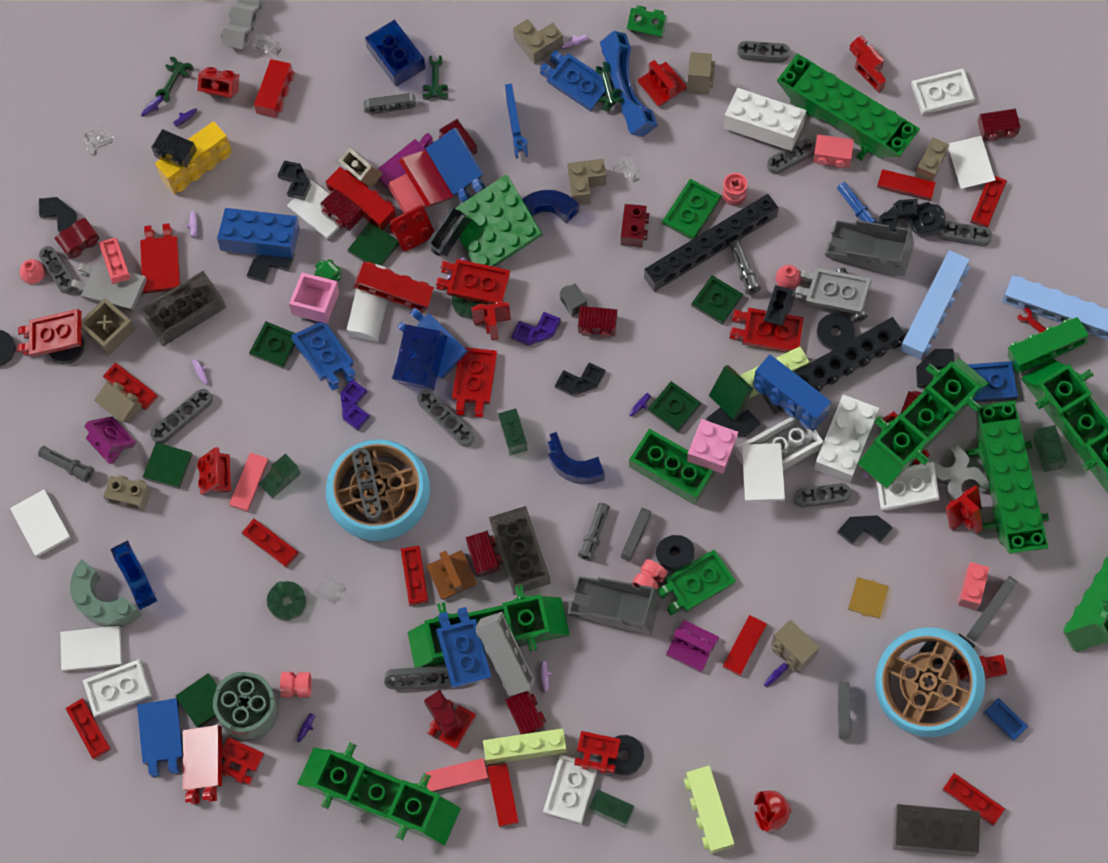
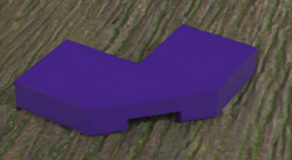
[511,312,561,346]
[340,379,370,431]

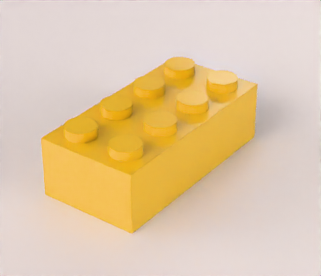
[154,121,233,195]

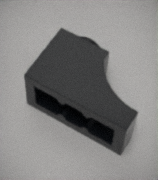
[764,285,796,327]

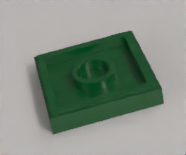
[348,222,399,266]
[691,275,743,325]
[249,321,296,369]
[708,365,753,419]
[648,381,701,433]
[143,443,193,489]
[175,673,217,728]

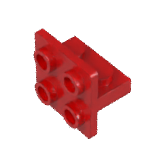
[637,60,687,107]
[389,205,434,252]
[471,301,511,340]
[197,447,231,495]
[945,485,983,534]

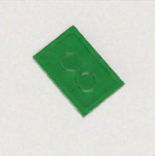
[662,179,722,240]

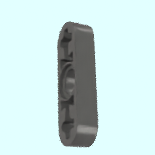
[737,41,790,62]
[363,93,416,114]
[767,139,815,174]
[937,221,993,246]
[39,246,74,294]
[794,483,851,508]
[621,507,652,562]
[838,682,850,740]

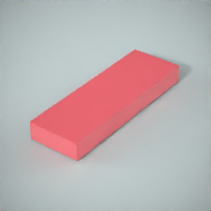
[99,237,130,284]
[229,453,269,512]
[424,758,488,792]

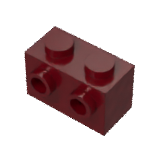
[621,204,650,247]

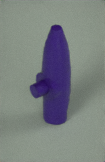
[141,95,163,117]
[173,108,197,127]
[629,393,651,417]
[764,663,789,687]
[297,713,315,742]

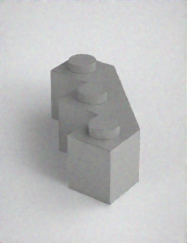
[221,0,264,49]

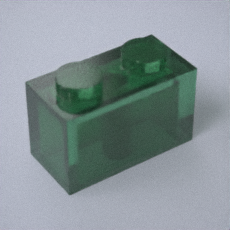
[498,408,528,456]
[1033,425,1067,472]
[589,789,635,828]

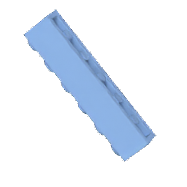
[900,250,970,360]
[1002,275,1108,340]

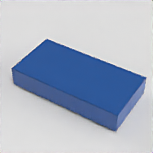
[984,698,1028,742]

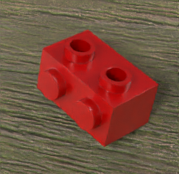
[197,67,240,98]

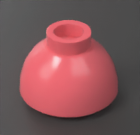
[19,259,46,284]
[775,265,802,290]

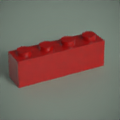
[325,167,396,230]
[353,262,434,313]

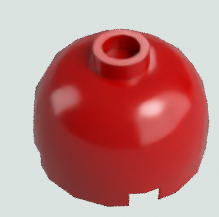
[754,790,791,832]

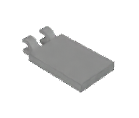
[70,263,147,312]
[795,268,872,315]

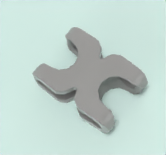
[930,444,989,501]

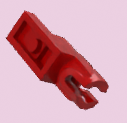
[849,35,886,93]
[952,654,1008,682]

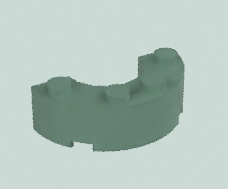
[70,559,142,627]

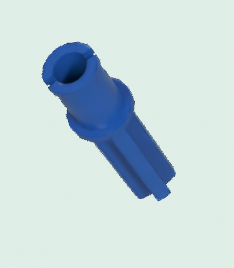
[837,181,877,223]

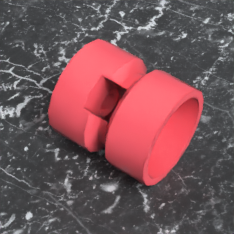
[722,173,748,206]
[632,559,668,591]
[280,672,312,698]

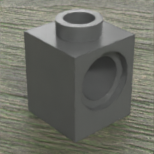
[559,283,588,317]

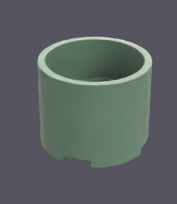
[213,671,278,740]

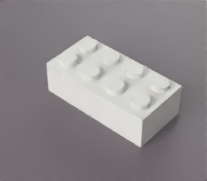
[723,88,806,151]
[814,395,879,483]
[735,417,823,471]

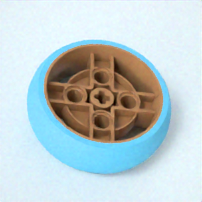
[326,439,430,541]
[875,627,985,737]

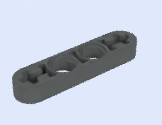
[150,389,213,444]
[417,390,474,447]
[352,448,382,521]
[967,576,1017,642]
[384,665,451,689]

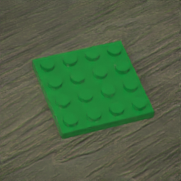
[456,174,543,267]

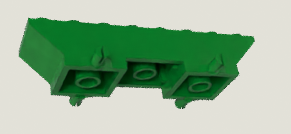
[777,53,920,161]
[857,358,989,490]
[1021,359,1108,493]
[966,401,1049,554]
[1063,557,1108,652]
[407,585,570,667]
[297,742,461,846]

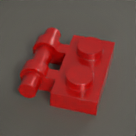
[427,699,476,750]
[574,731,621,774]
[222,737,265,785]

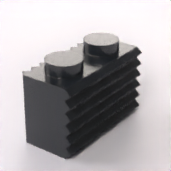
[151,129,197,168]

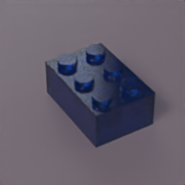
[365,19,426,87]
[392,324,447,391]

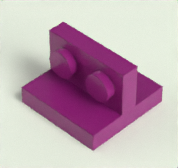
[84,416,136,464]
[666,619,719,673]

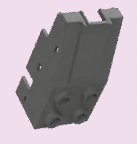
[825,220,914,276]
[568,576,661,635]

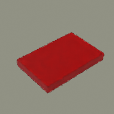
[399,150,454,207]

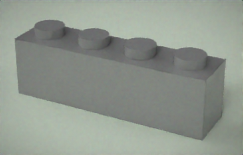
[476,612,535,696]

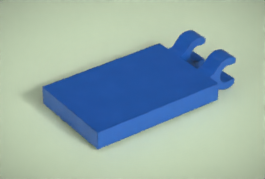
[540,50,612,112]
[505,83,528,159]
[425,128,486,203]
[397,308,469,379]
[291,322,356,391]
[967,361,1018,402]
[436,607,491,688]
[137,698,183,777]

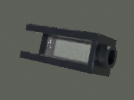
[426,207,473,257]

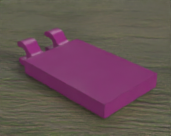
[378,133,434,192]

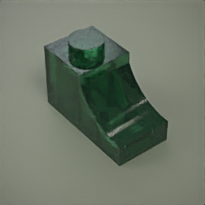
[259,453,301,498]

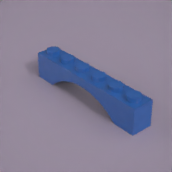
[599,30,658,137]

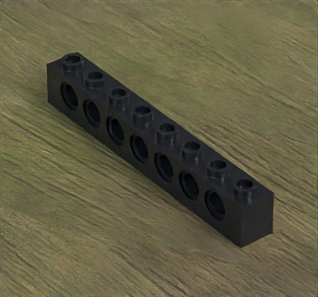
[644,194,779,292]
[763,317,905,414]

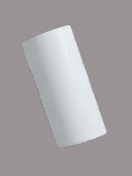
[347,264,388,342]

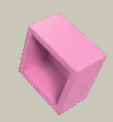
[289,273,340,324]
[687,419,738,474]

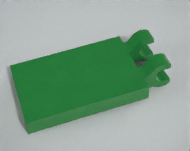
[657,549,736,616]

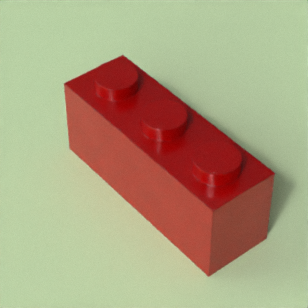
[254,59,295,118]

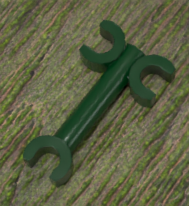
[422,55,448,100]
[155,57,194,103]
[596,62,624,111]

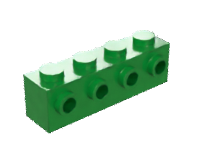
[1007,317,1089,374]

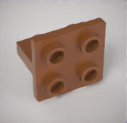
[427,550,477,600]

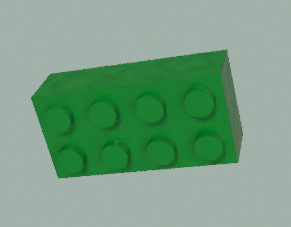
[629,428,715,505]

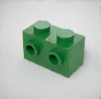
[626,5,668,38]

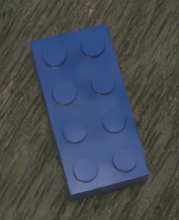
[217,208,300,259]
[753,354,831,431]

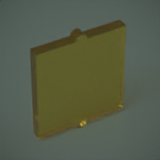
[848,577,889,619]

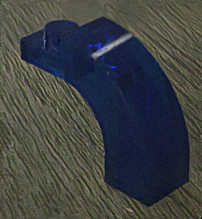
[523,190,579,224]
[547,432,605,484]
[110,540,158,610]

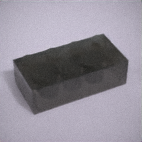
[139,271,226,347]
[489,506,551,596]
[893,804,980,857]

